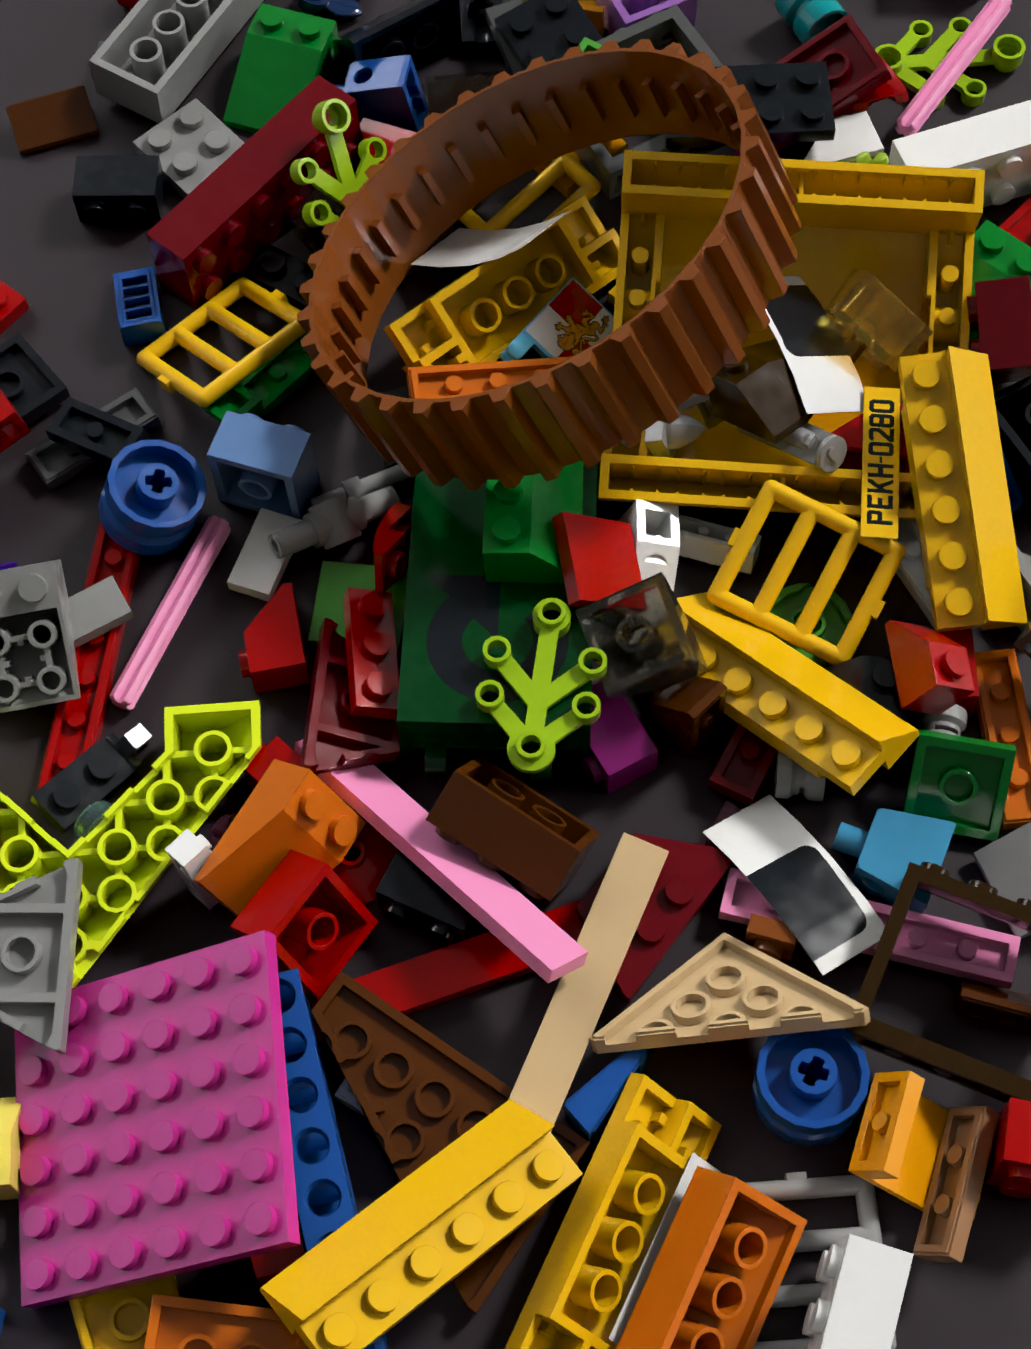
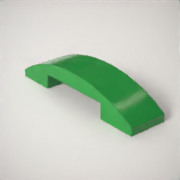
[200,333,315,423]

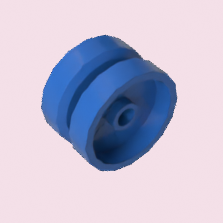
[98,440,207,555]
[751,1028,870,1147]

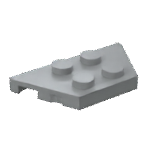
[0,858,83,1053]

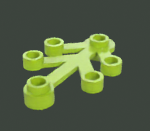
[875,17,1026,110]
[290,98,387,227]
[475,598,607,773]

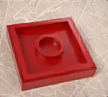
[552,512,647,615]

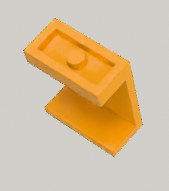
[848,1071,998,1220]

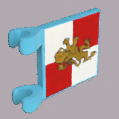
[500,277,614,361]

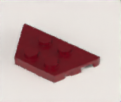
[300,618,400,774]
[576,833,734,1005]

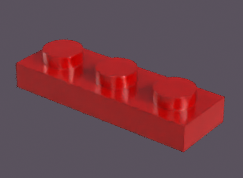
[343,587,399,720]

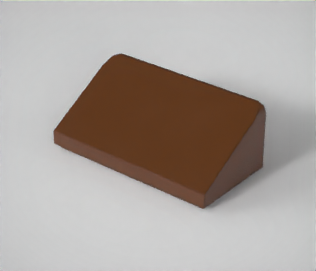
[6,85,99,155]
[953,978,1031,1033]

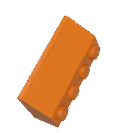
[616,1166,807,1349]

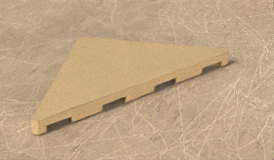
[590,932,871,1054]

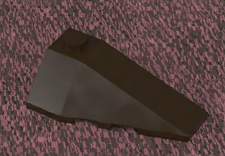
[709,323,870,444]

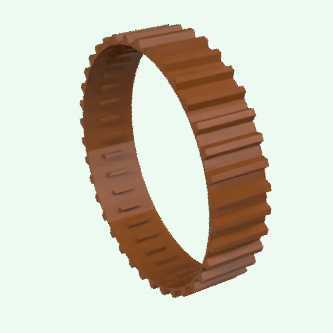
[297,39,801,490]

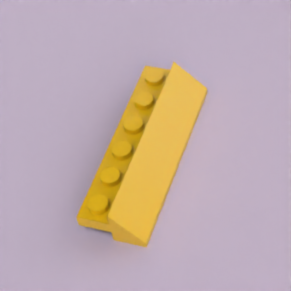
[383,195,620,373]
[897,346,1028,632]
[640,592,920,796]
[505,1072,722,1349]
[259,1099,583,1349]

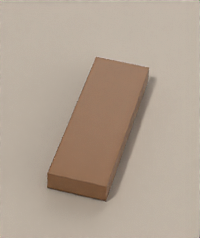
[913,1106,999,1263]

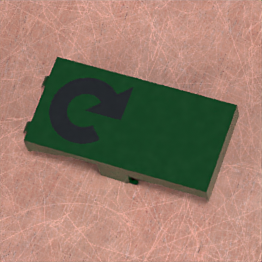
[396,464,598,781]

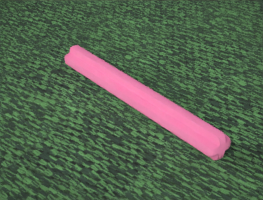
[895,0,1012,136]
[110,515,231,711]

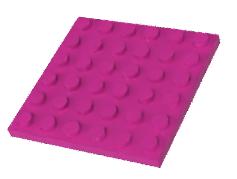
[14,930,300,1309]

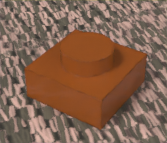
[744,913,797,961]

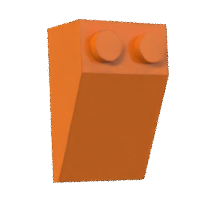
[193,759,366,917]

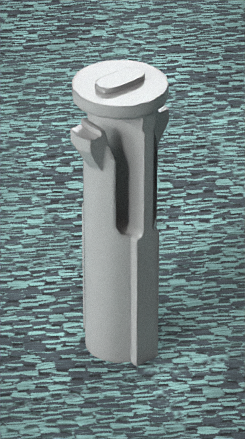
[736,423,847,472]

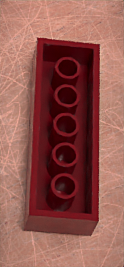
[146,75,362,310]

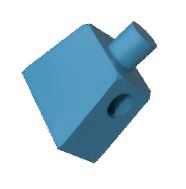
[832,808,956,914]

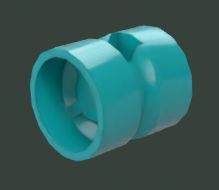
[775,0,847,44]

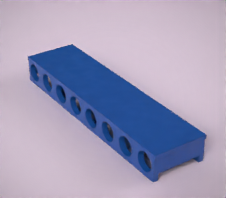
[279,968,389,1349]

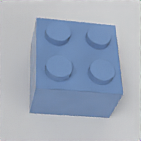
[206,411,320,521]

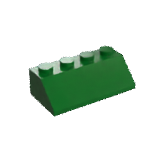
[482,461,584,584]

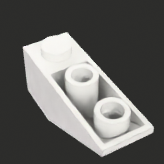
[618,499,680,649]

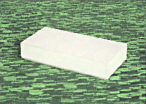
[227,508,302,601]

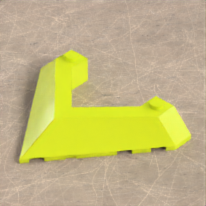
[0,700,262,988]

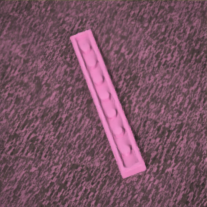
[294,739,588,984]

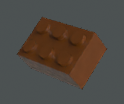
[426,755,601,901]

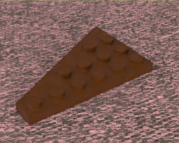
[311,971,590,1315]

